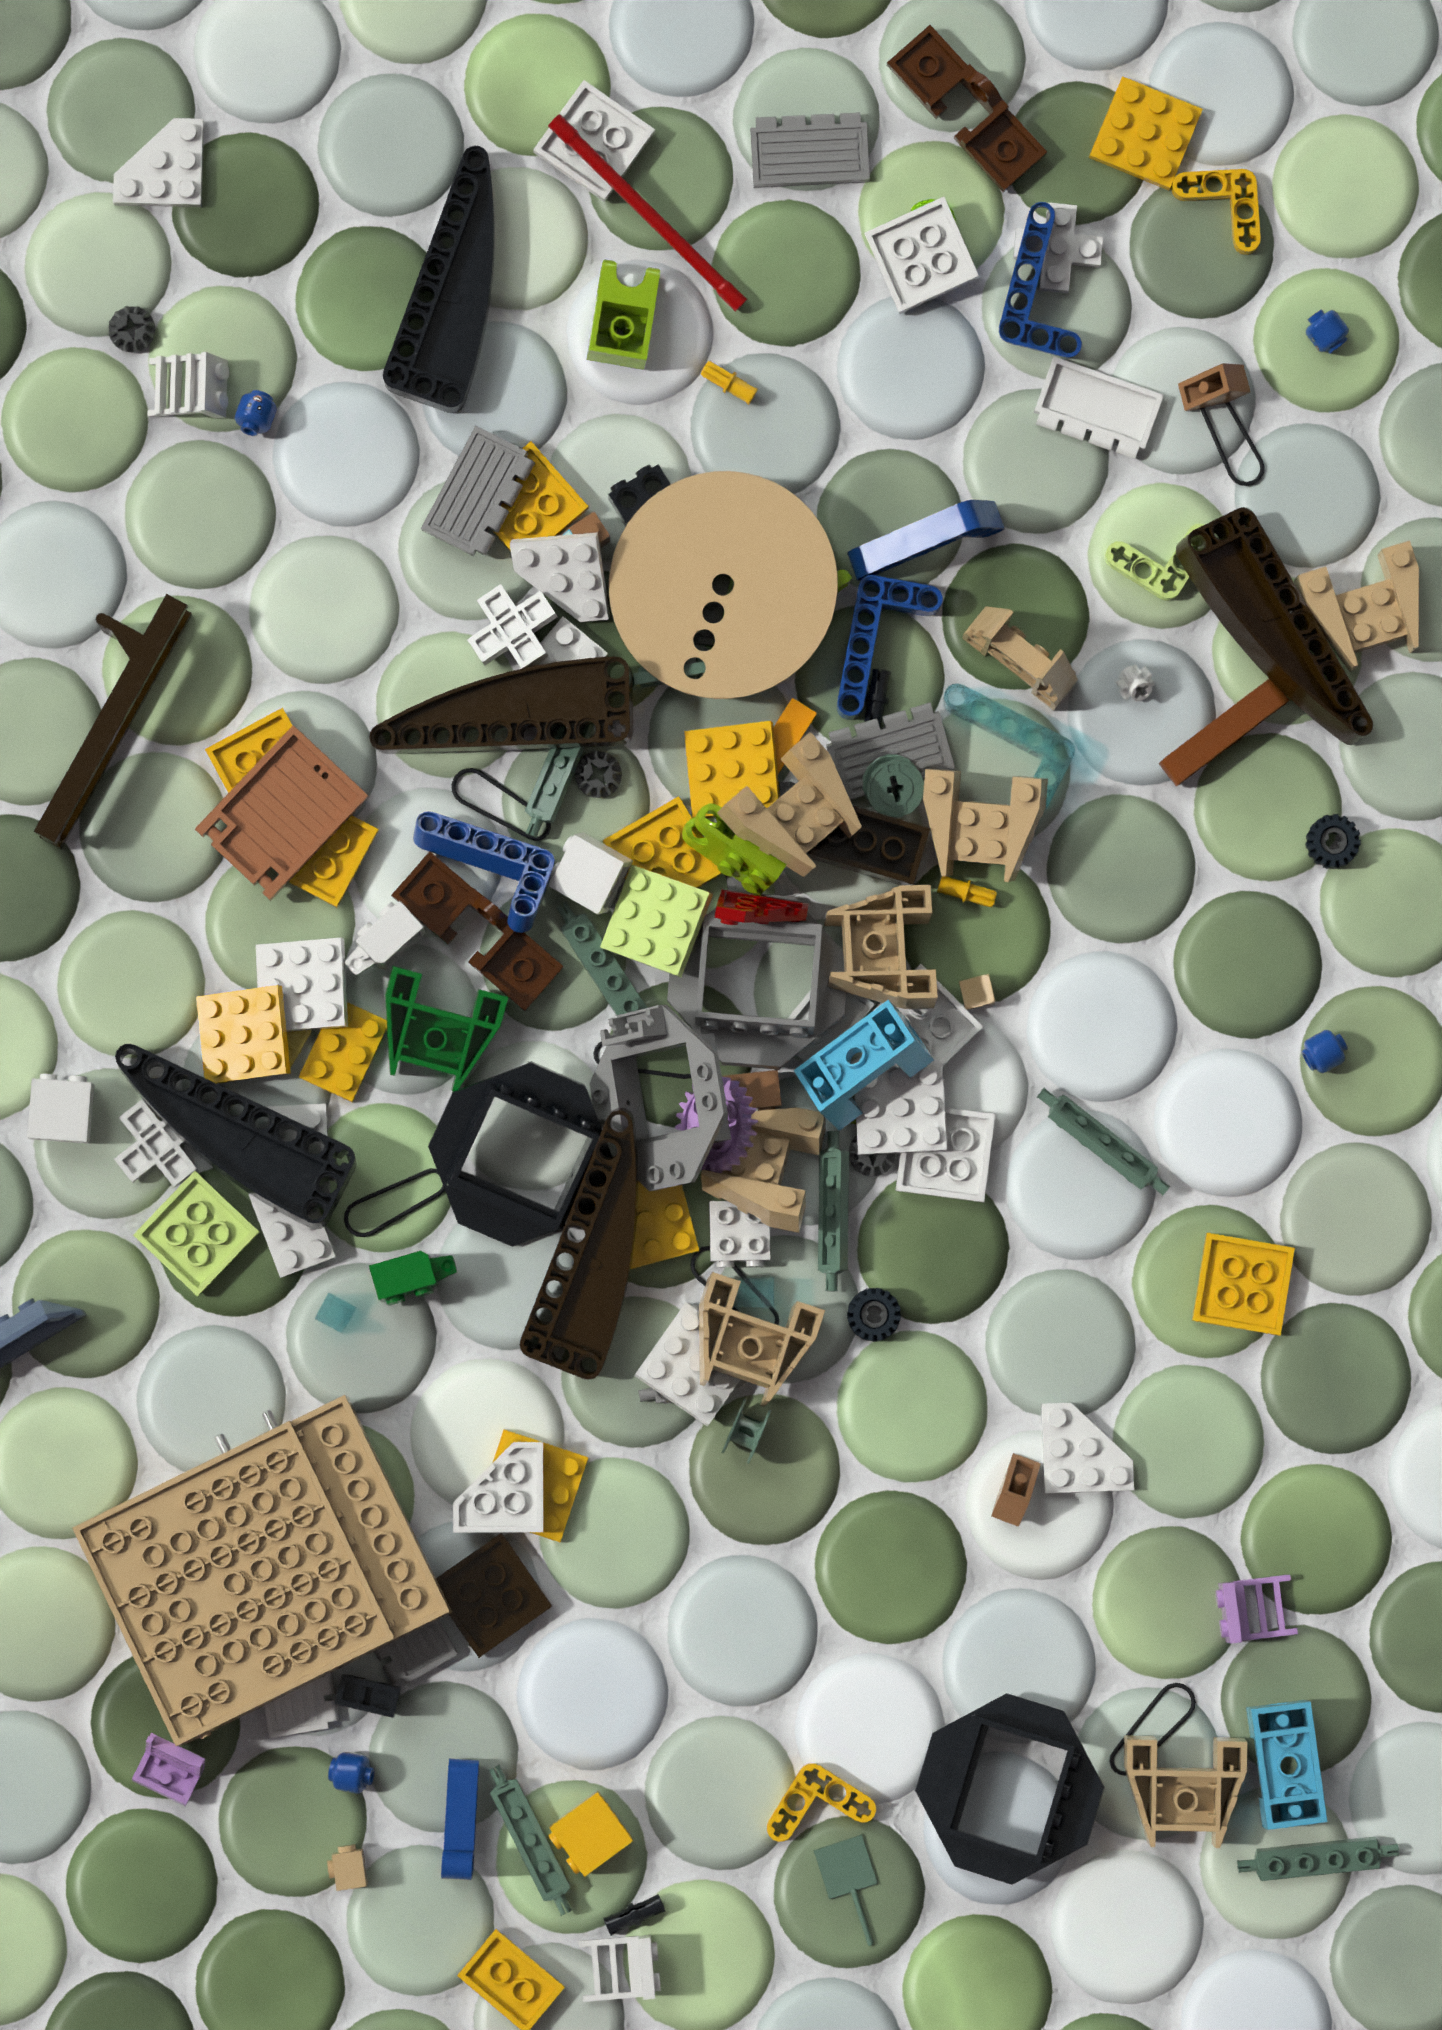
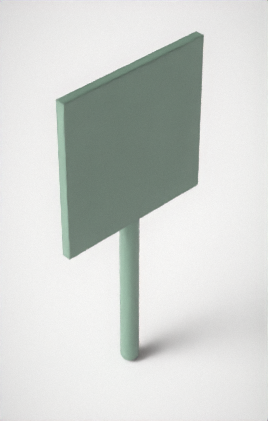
[814,1834,878,1946]

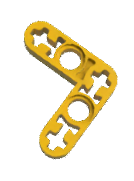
[1171,169,1261,255]
[767,1763,876,1842]

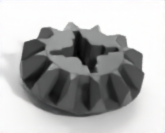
[108,306,155,353]
[575,751,622,798]
[848,1135,896,1177]

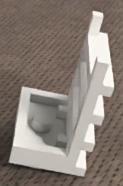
[148,352,229,419]
[579,1934,661,2002]

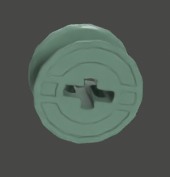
[863,754,924,817]
[721,1399,772,1464]

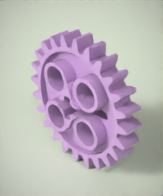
[675,1077,758,1173]

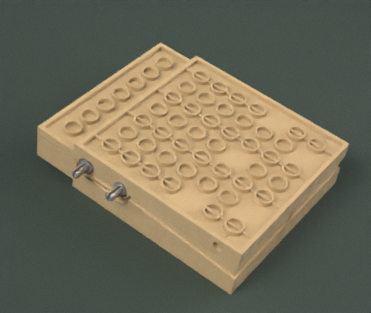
[72,1395,452,1746]

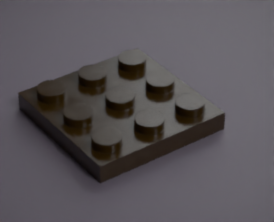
[436,1533,552,1658]

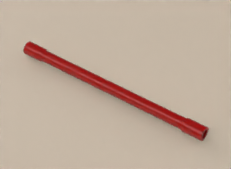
[548,114,748,312]

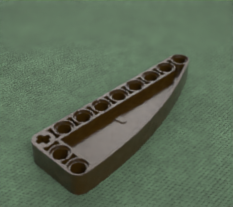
[1176,507,1373,745]
[369,656,634,754]
[519,1107,638,1380]

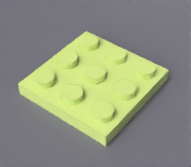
[600,865,713,977]
[133,1171,260,1297]

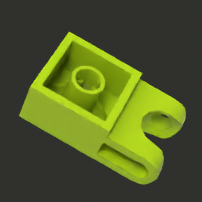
[586,259,660,370]
[682,803,786,895]

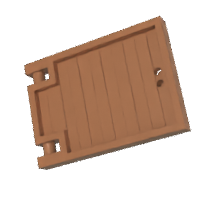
[195,725,369,901]

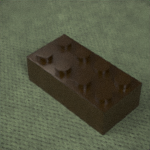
[807,806,930,885]

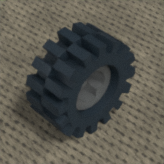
[1305,814,1361,869]
[847,1288,901,1342]

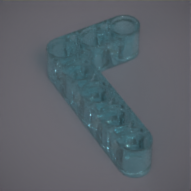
[942,683,1075,814]

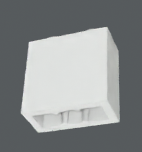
[549,832,633,915]
[27,1074,94,1144]
[709,1201,770,1268]

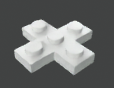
[1013,202,1103,293]
[467,584,558,669]
[114,1099,198,1187]

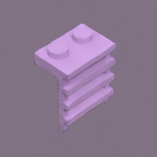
[1215,1574,1298,1644]
[132,1733,205,1806]

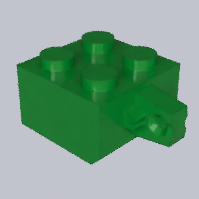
[369,1251,457,1306]

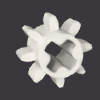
[1116,664,1155,702]

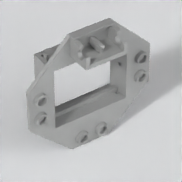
[667,892,846,1070]
[589,1005,731,1191]

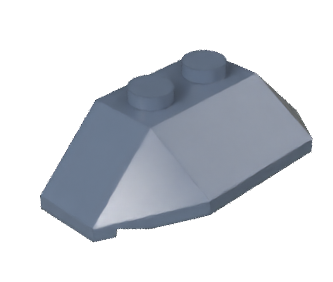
[0,1298,87,1369]

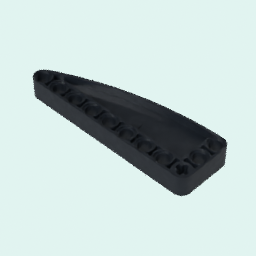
[383,145,495,413]
[115,1044,357,1229]

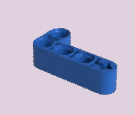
[441,1758,479,1880]

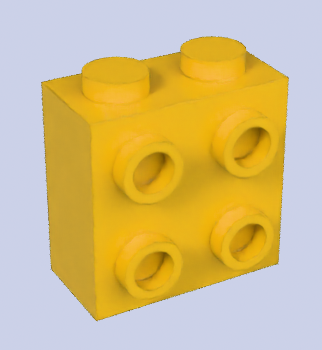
[548,1791,633,1877]

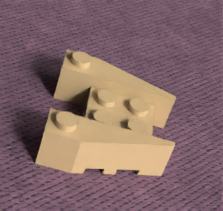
[1294,540,1419,672]
[962,607,1078,711]
[717,732,862,877]
[923,769,1048,882]
[824,885,938,1009]
[701,1107,826,1233]
[699,1272,825,1407]
[1124,1735,1248,1848]

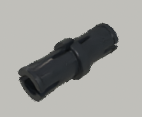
[864,669,891,728]
[603,1894,666,1936]

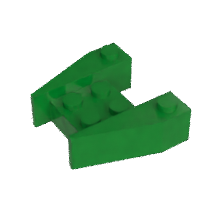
[385,966,508,1092]

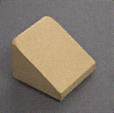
[959,974,995,1010]

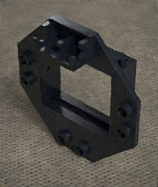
[428,1061,612,1247]
[915,1693,1105,1885]

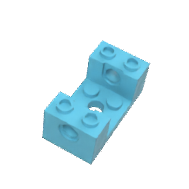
[793,1000,934,1131]
[1246,1700,1327,1830]

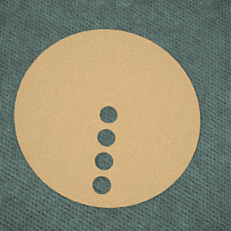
[609,471,838,699]

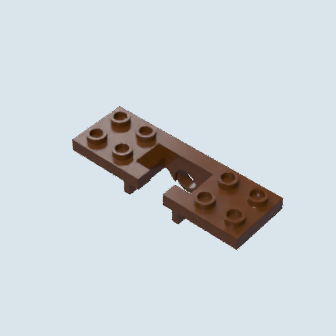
[886,25,1047,193]
[391,851,564,1011]

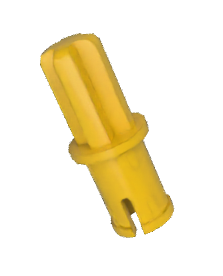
[701,361,758,405]
[937,876,997,908]

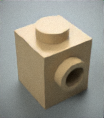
[327,1844,368,1891]

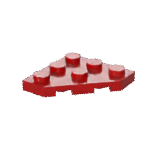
[714,889,809,925]

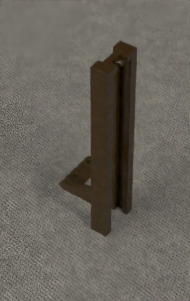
[34,594,192,849]

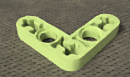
[1105,524,1204,601]

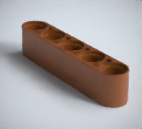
[1158,679,1290,787]

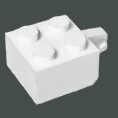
[345,901,426,976]

